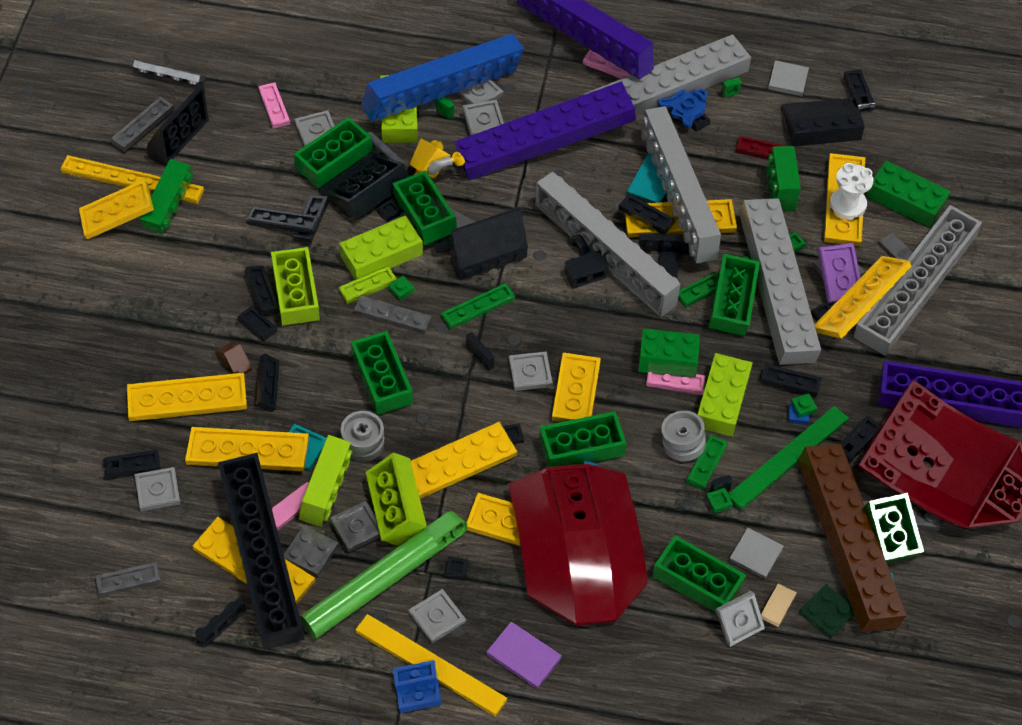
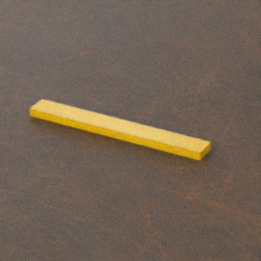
[61,155,204,204]
[355,614,507,717]

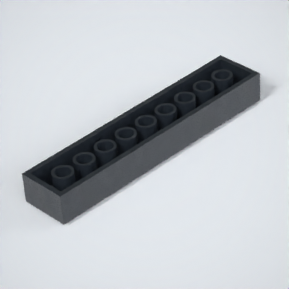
[218,453,305,650]

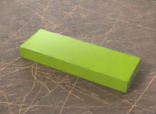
[338,266,397,304]

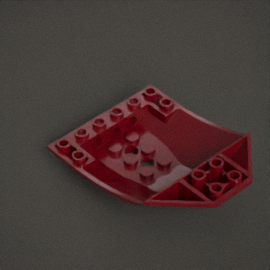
[858,380,1022,529]
[508,464,648,626]

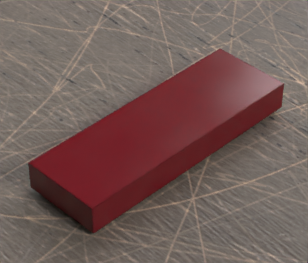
[735,136,785,160]

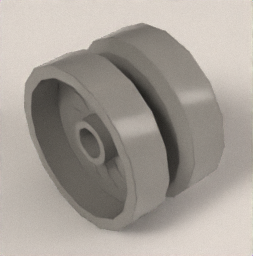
[340,411,385,462]
[661,411,706,461]

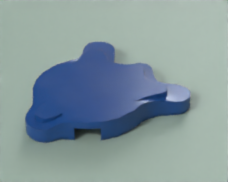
[658,89,708,128]

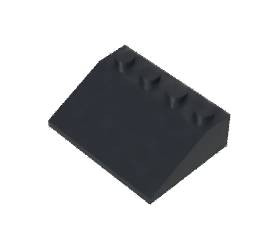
[147,84,209,166]
[781,98,865,146]
[319,153,409,220]
[451,207,528,280]

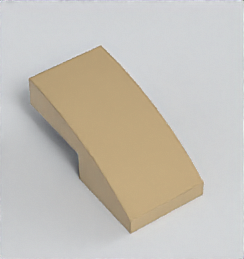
[761,584,797,627]

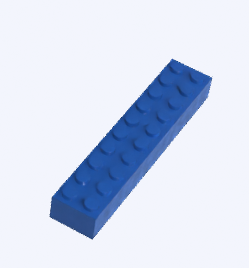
[361,34,524,121]

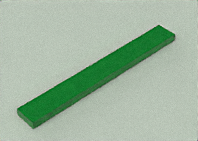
[678,232,806,308]
[728,406,849,511]

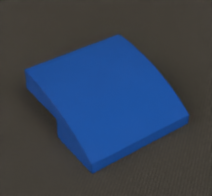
[393,660,442,713]

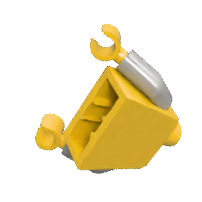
[410,138,465,179]

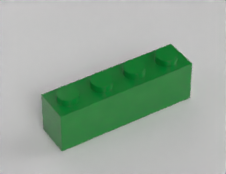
[140,159,194,234]

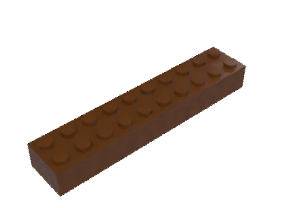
[798,444,907,632]

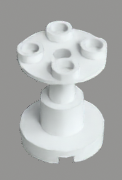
[830,163,873,220]

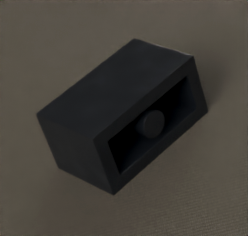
[564,251,608,289]

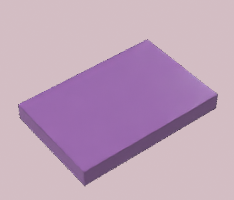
[817,243,860,303]
[486,622,562,689]

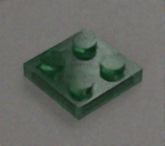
[799,584,854,640]

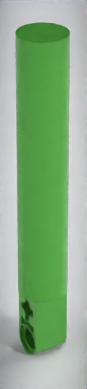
[300,511,467,640]

